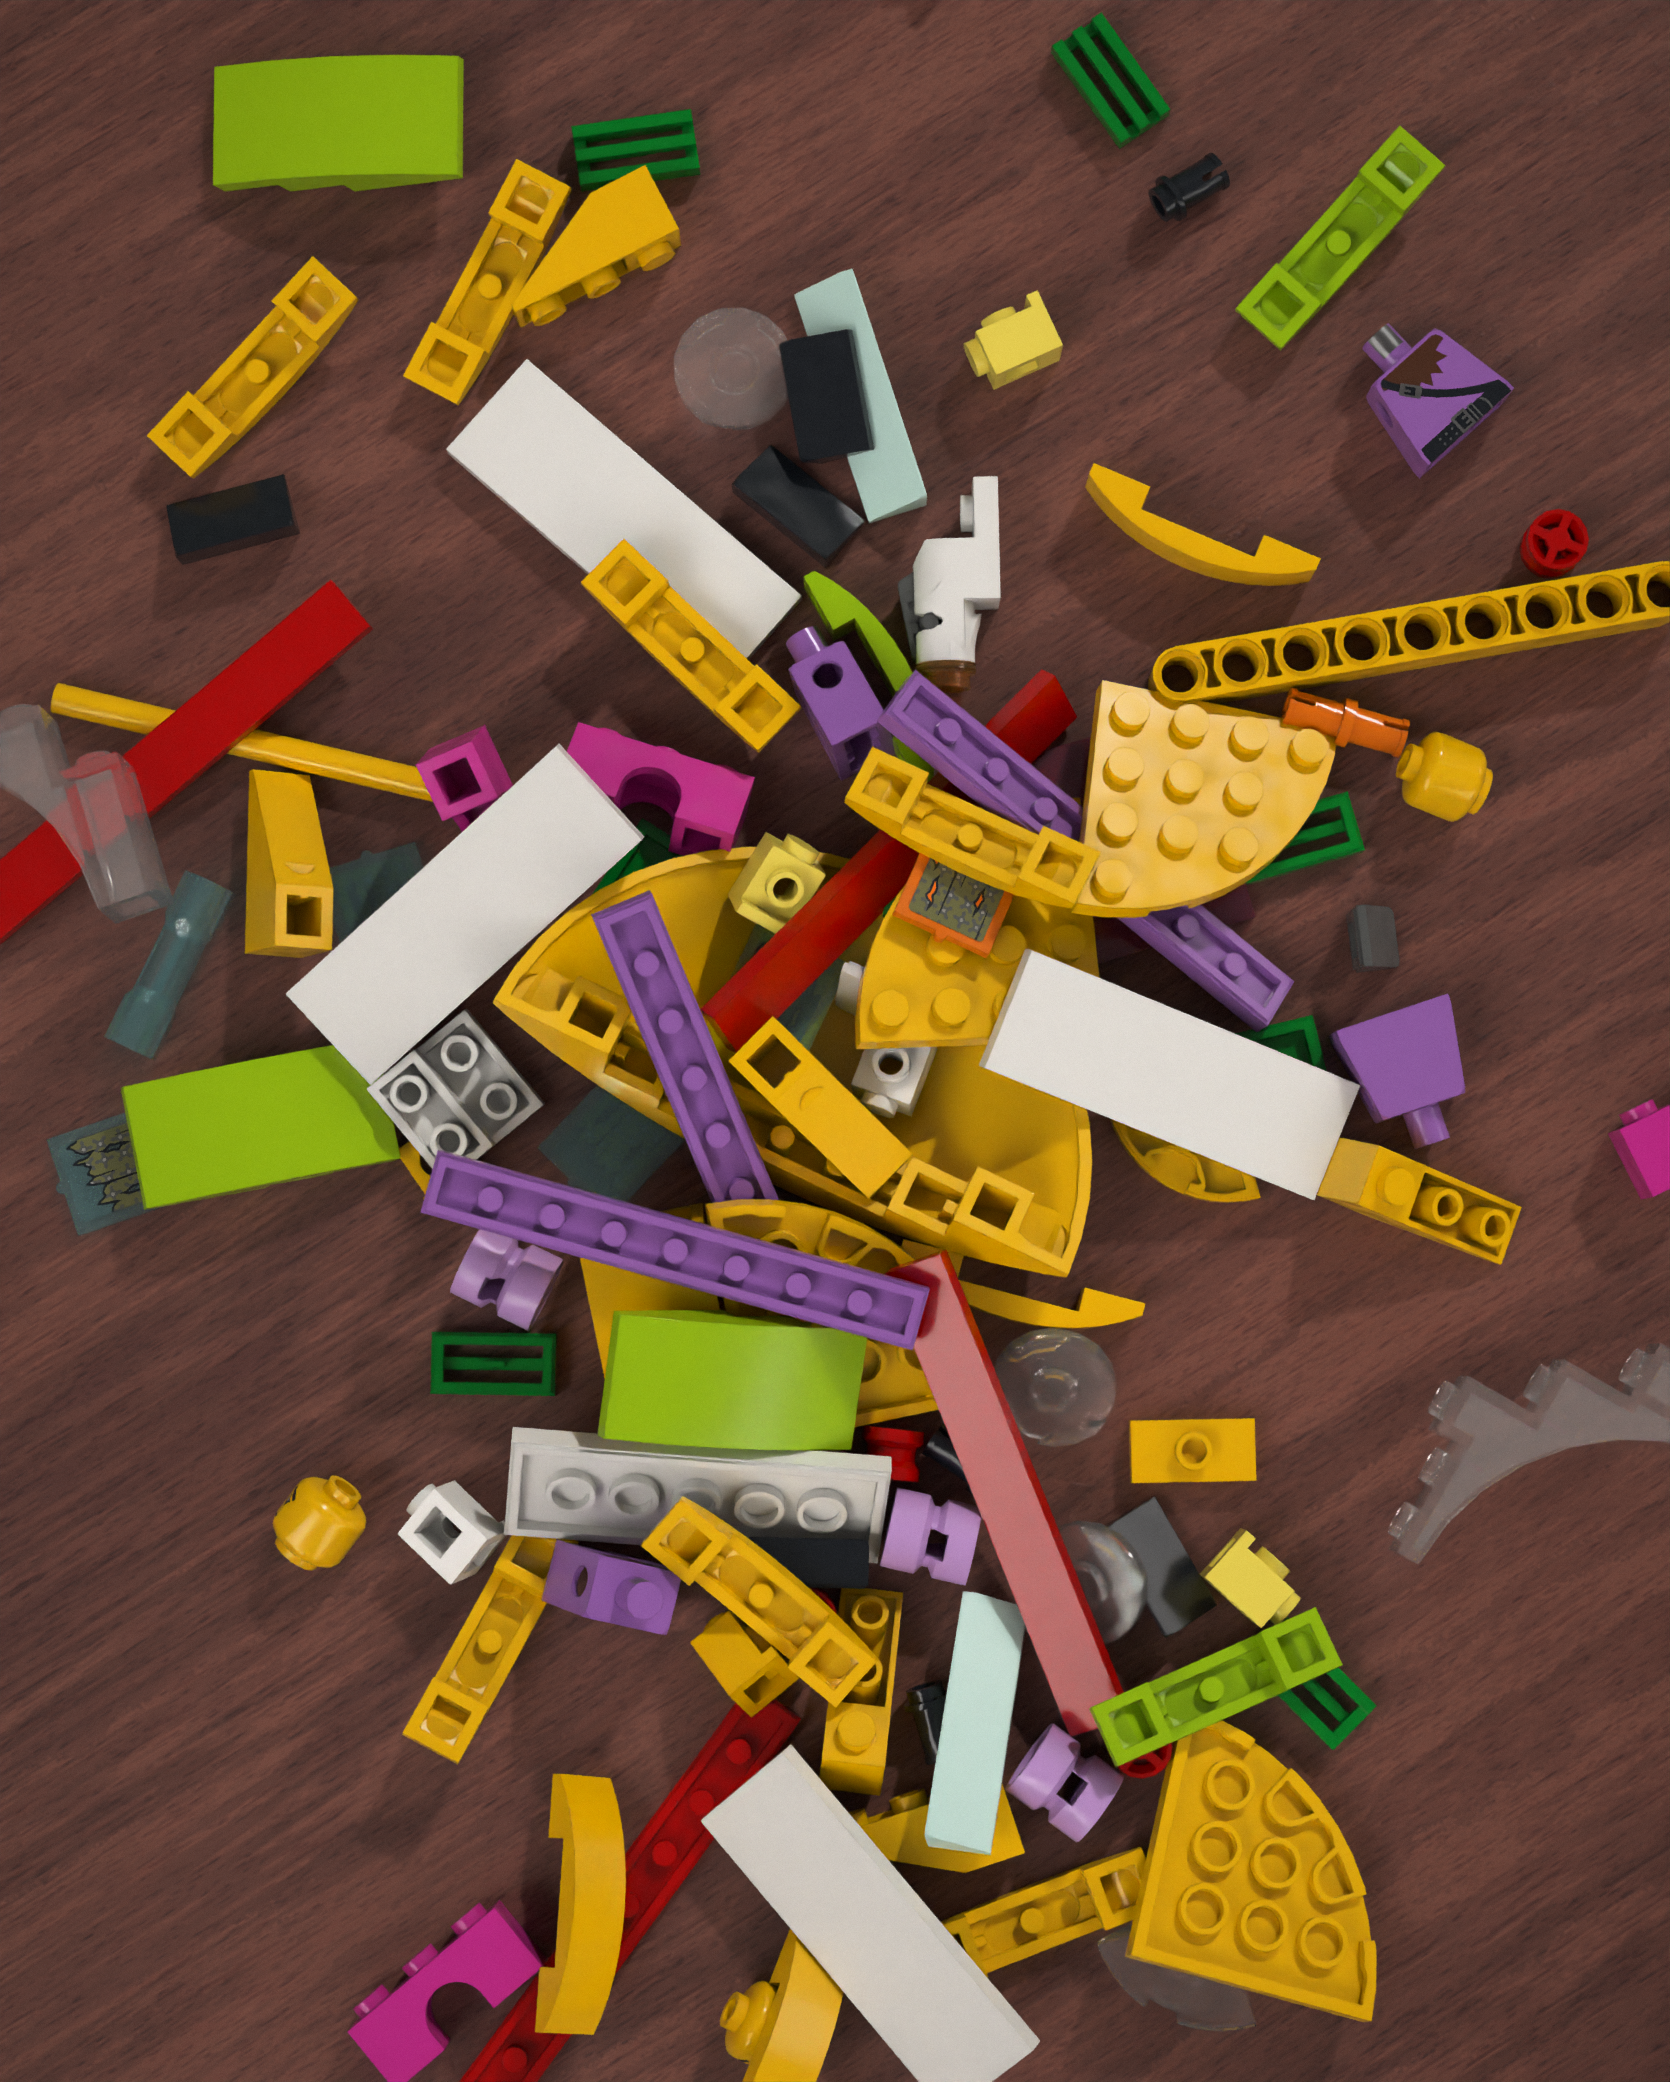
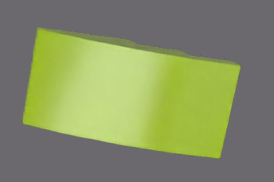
[213,55,464,192]
[121,1045,401,1210]
[597,1310,867,1450]

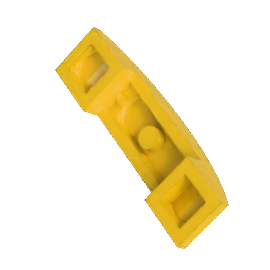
[403,159,572,406]
[147,256,359,479]
[1085,463,1321,586]
[581,539,802,753]
[844,747,1100,909]
[901,1239,1145,1329]
[641,1496,877,1707]
[402,1535,579,1765]
[535,1774,626,2035]
[941,1847,1146,1977]
[742,1929,843,2082]

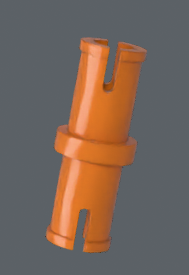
[1281,687,1410,758]

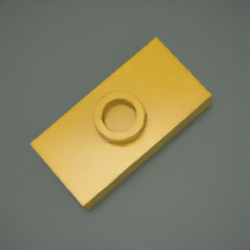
[1129,1418,1256,1483]

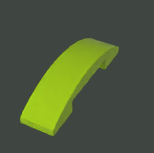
[1235,125,1445,351]
[804,571,934,783]
[1089,1607,1343,1767]

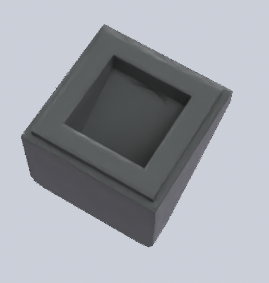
[1346,904,1400,973]

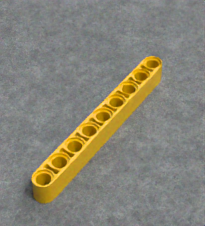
[1148,561,1670,704]

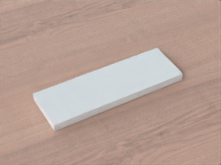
[446,359,802,660]
[286,744,644,1085]
[979,948,1360,1200]
[504,1427,892,1563]
[701,1744,1040,2082]

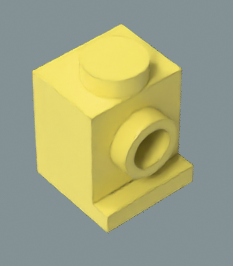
[964,290,1063,390]
[727,832,826,934]
[1200,1528,1301,1628]

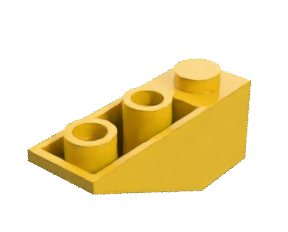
[511,165,681,328]
[245,769,334,958]
[729,1016,913,1199]
[1317,1137,1522,1265]
[819,1588,903,1796]
[848,1784,1025,1873]

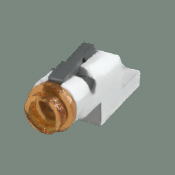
[897,476,1001,694]

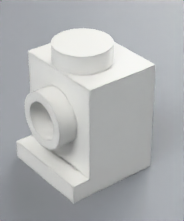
[851,1047,937,1118]
[398,1480,507,1585]

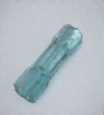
[104,870,236,1061]

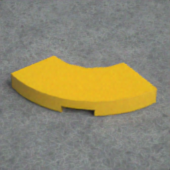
[1110,1119,1261,1203]

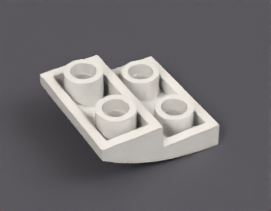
[367,1009,545,1169]

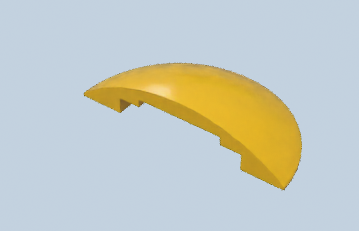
[493,846,1092,1277]

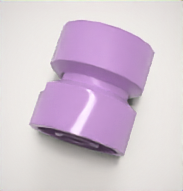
[450,1229,564,1331]
[880,1487,982,1586]
[1005,1723,1124,1843]

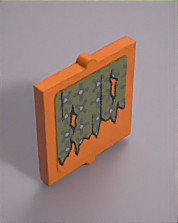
[892,853,1015,958]

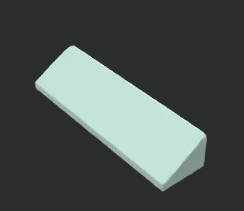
[794,268,927,523]
[924,1591,1026,1855]

